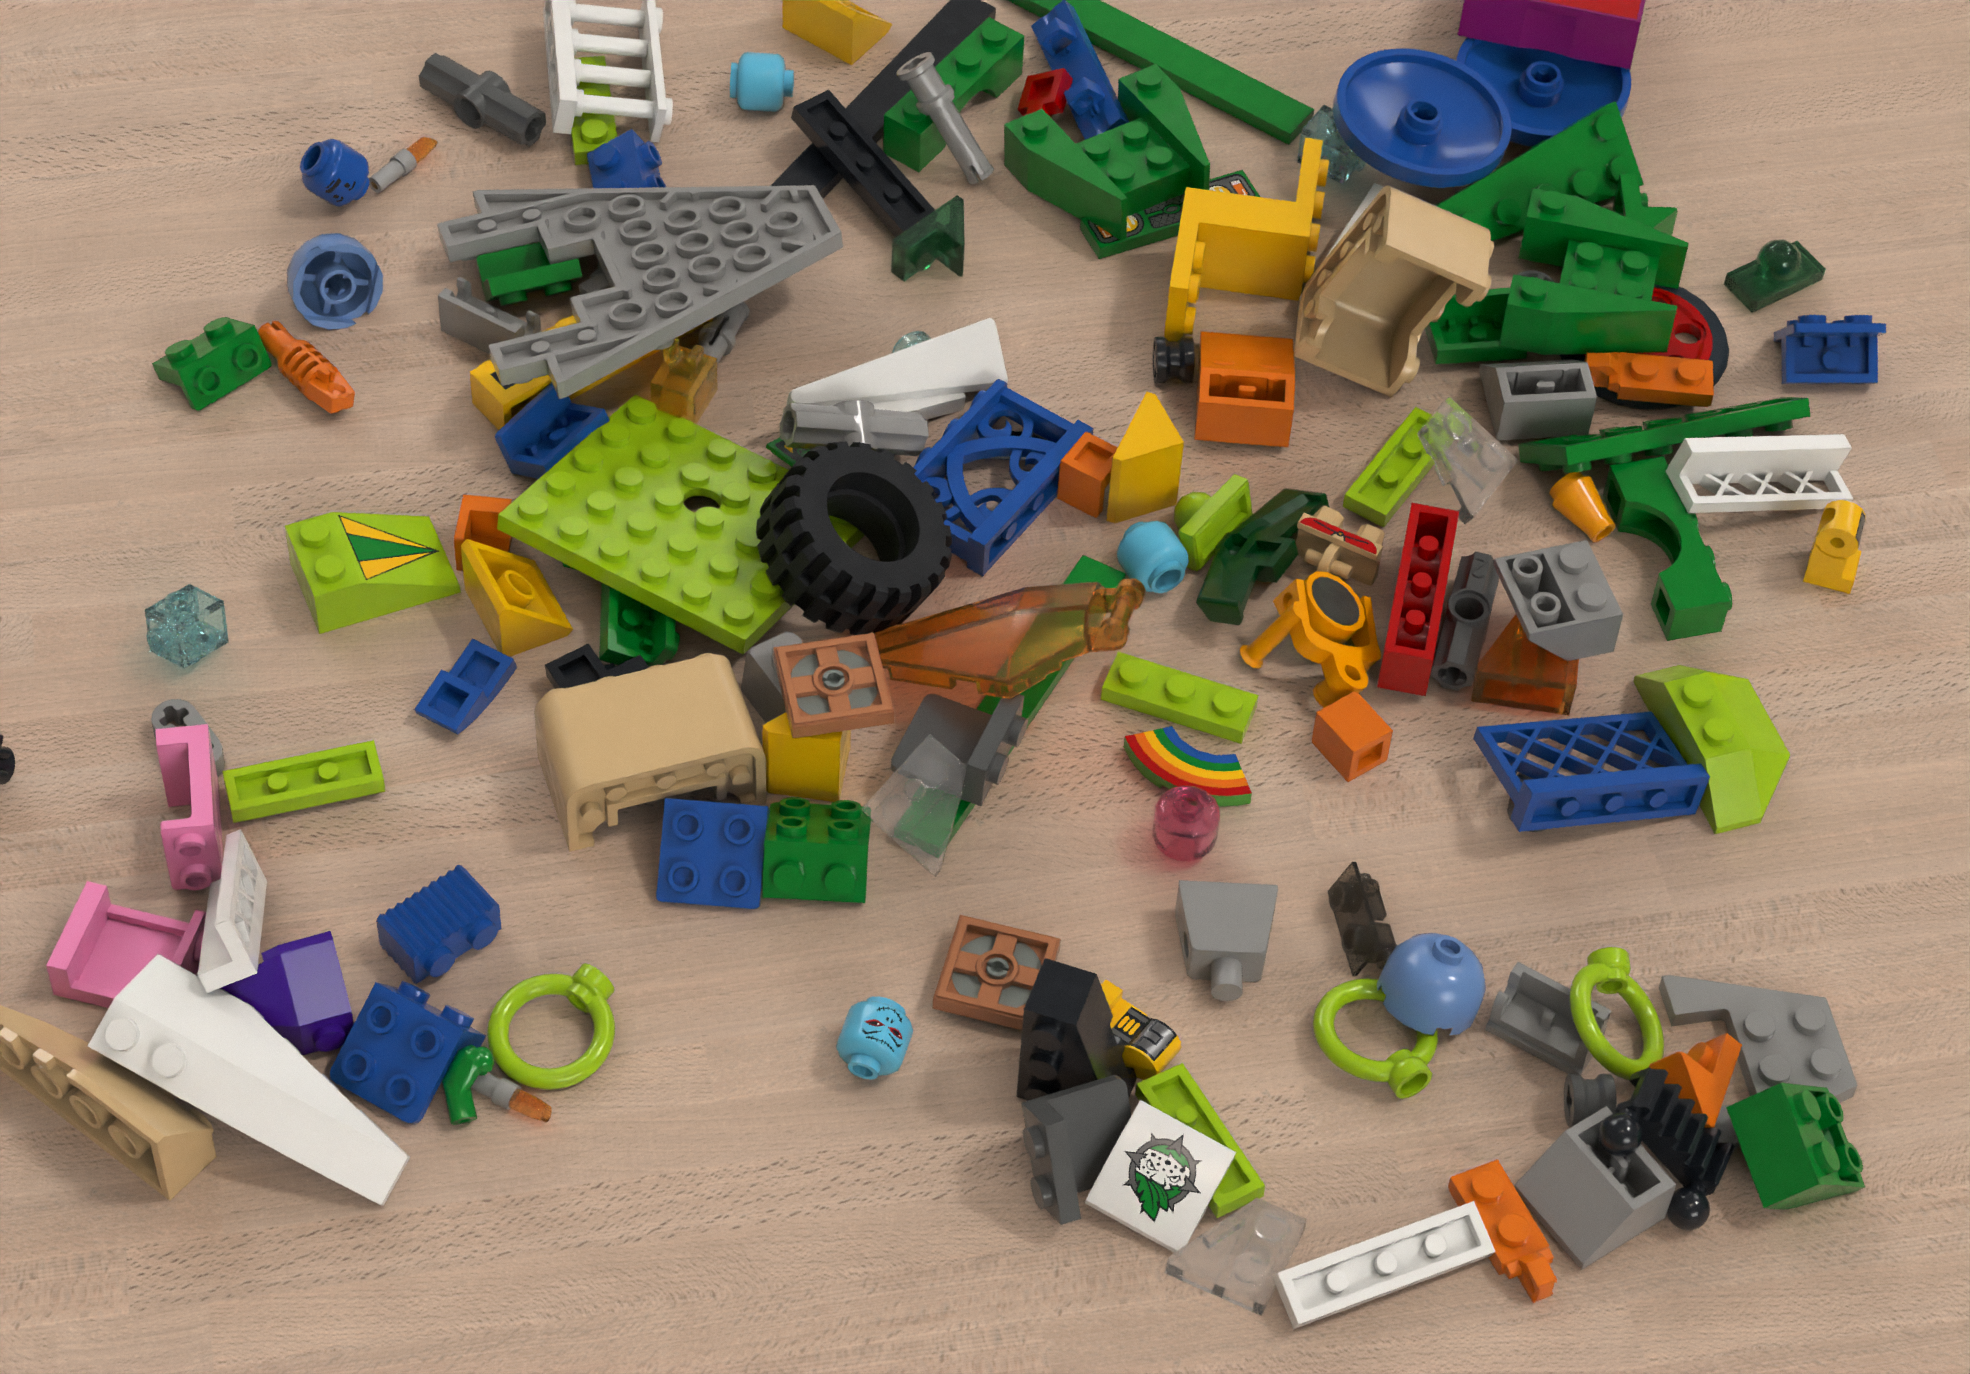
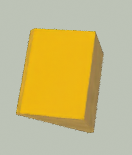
[782,0,892,65]
[1106,392,1184,523]
[461,539,573,657]
[762,712,851,802]

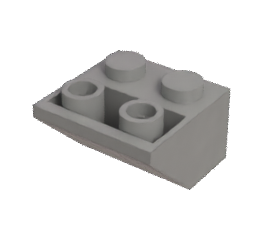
[1479,359,1597,441]
[1493,540,1623,661]
[1514,1106,1676,1270]

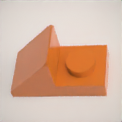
[1648,1033,1742,1128]

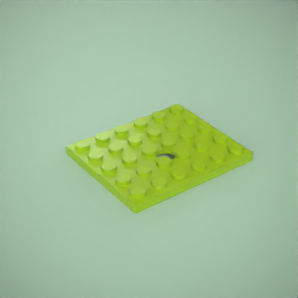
[497,394,864,655]

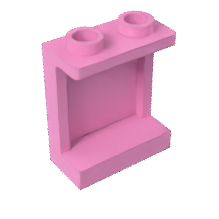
[155,724,223,890]
[46,881,206,1008]

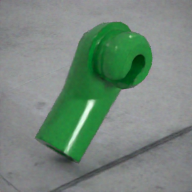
[442,1045,494,1125]

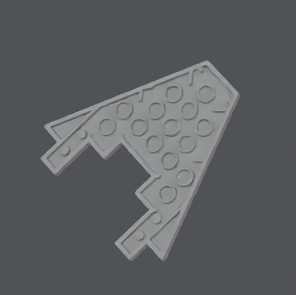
[437,185,843,399]

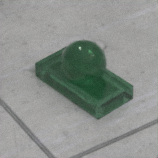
[1724,239,1826,313]

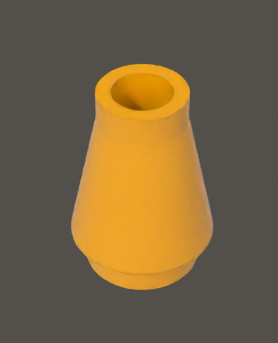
[1549,472,1616,543]

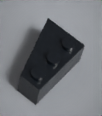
[1016,958,1137,1101]

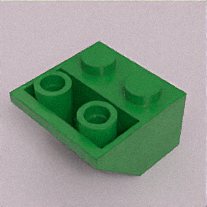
[1726,1082,1865,1210]

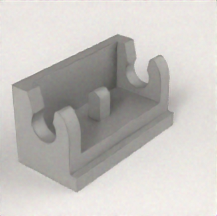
[438,277,542,354]
[1485,962,1611,1075]

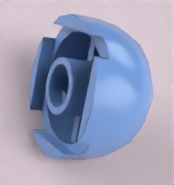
[287,233,383,330]
[1377,933,1486,1036]

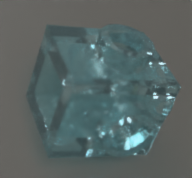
[1297,105,1366,184]
[145,584,229,669]

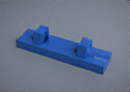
[1031,0,1129,140]

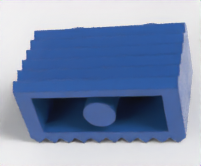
[376,865,501,984]

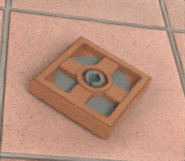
[773,633,894,739]
[932,915,1061,1030]

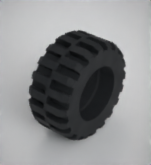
[756,441,952,635]

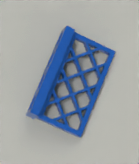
[1473,712,1710,832]

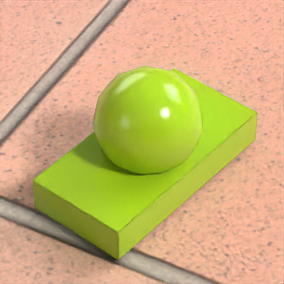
[1174,474,1253,572]

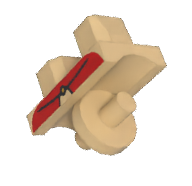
[1296,505,1385,586]

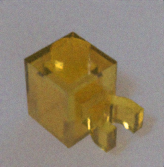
[650,338,718,424]

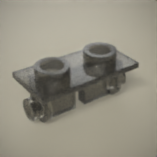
[1327,862,1398,976]

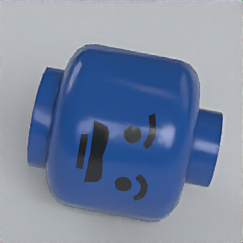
[300,138,370,207]

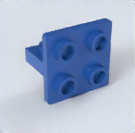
[1774,315,1886,384]

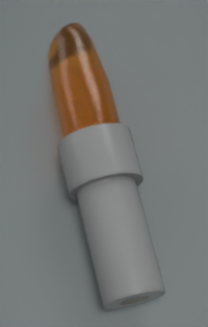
[369,137,438,193]
[471,1073,552,1123]

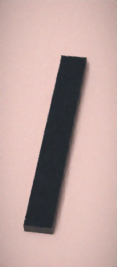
[771,0,996,199]

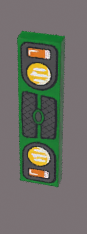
[1080,170,1261,259]

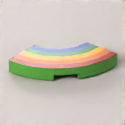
[1123,726,1252,806]

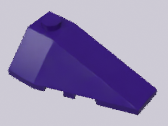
[221,931,354,1055]

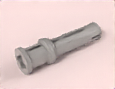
[897,52,994,185]

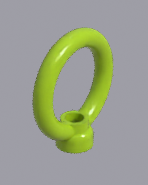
[1570,947,1664,1080]
[487,963,615,1090]
[1313,979,1438,1099]

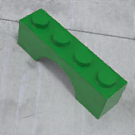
[883,17,1025,173]
[1603,456,1733,641]

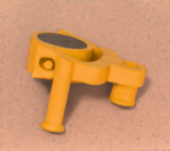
[1240,571,1381,708]

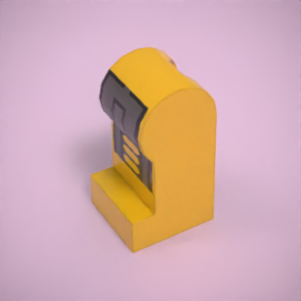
[1803,500,1866,594]
[1101,980,1182,1080]

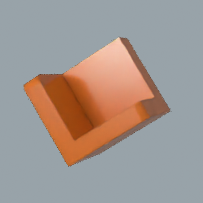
[1057,432,1118,518]
[454,494,513,571]
[1312,692,1393,782]

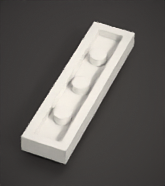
[1273,1201,1496,1329]

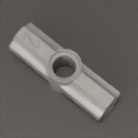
[780,400,929,456]

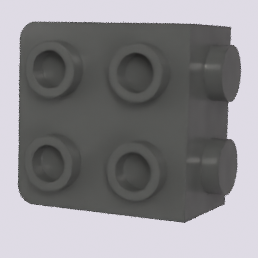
[891,689,1028,806]
[1021,1075,1131,1225]

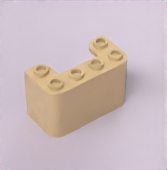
[1294,185,1494,397]
[534,653,766,852]

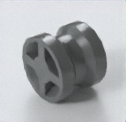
[1564,1074,1617,1128]

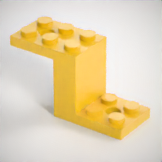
[1164,138,1329,341]

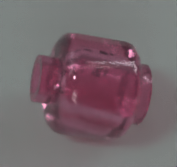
[1152,785,1220,862]

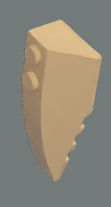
[0,1005,217,1201]

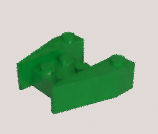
[1004,64,1210,240]
[1499,188,1689,355]

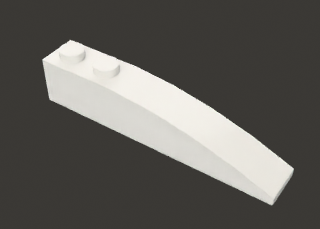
[88,954,410,1206]

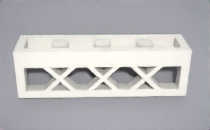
[1666,434,1853,513]
[198,829,267,993]

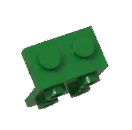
[762,797,872,903]

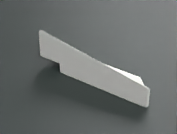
[786,318,1008,420]

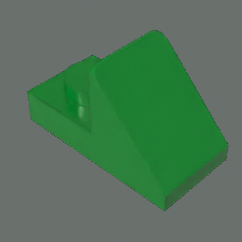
[1612,174,1678,236]

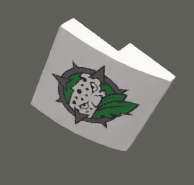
[1085,1100,1236,1256]

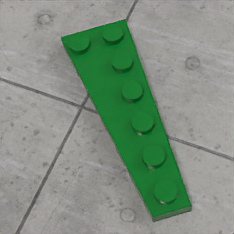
[1435,101,1644,241]
[1518,397,1811,473]

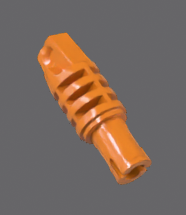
[258,321,355,414]

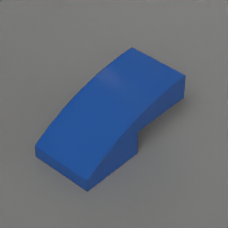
[414,638,517,735]

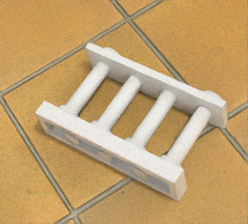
[543,0,673,142]

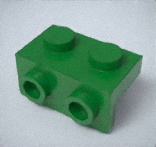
[476,242,583,306]
[1425,288,1527,364]
[152,317,272,410]
[599,582,680,667]

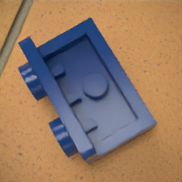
[587,129,666,188]
[495,382,610,479]

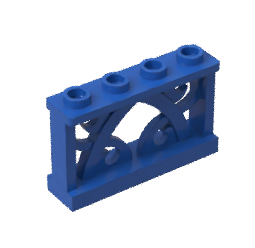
[913,379,1094,577]

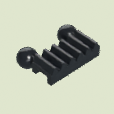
[1598,1067,1735,1230]

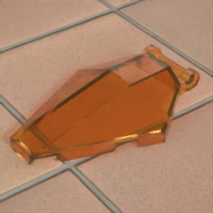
[873,578,1146,699]

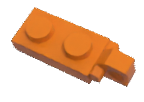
[1584,352,1714,407]
[1448,1159,1557,1303]

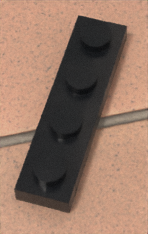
[791,90,938,243]

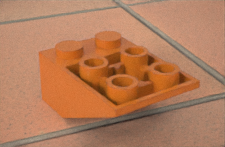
[1194,331,1295,447]

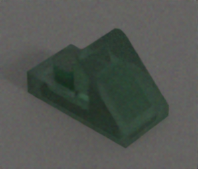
[891,195,965,281]

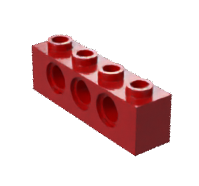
[1377,503,1460,696]

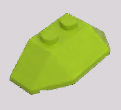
[1633,665,1790,834]

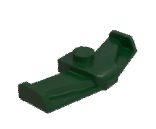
[1196,488,1330,625]

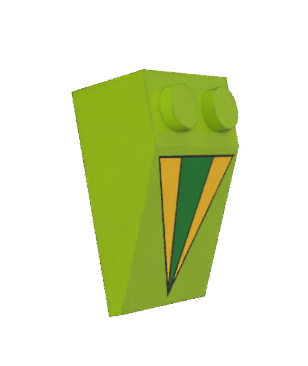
[285,512,461,634]

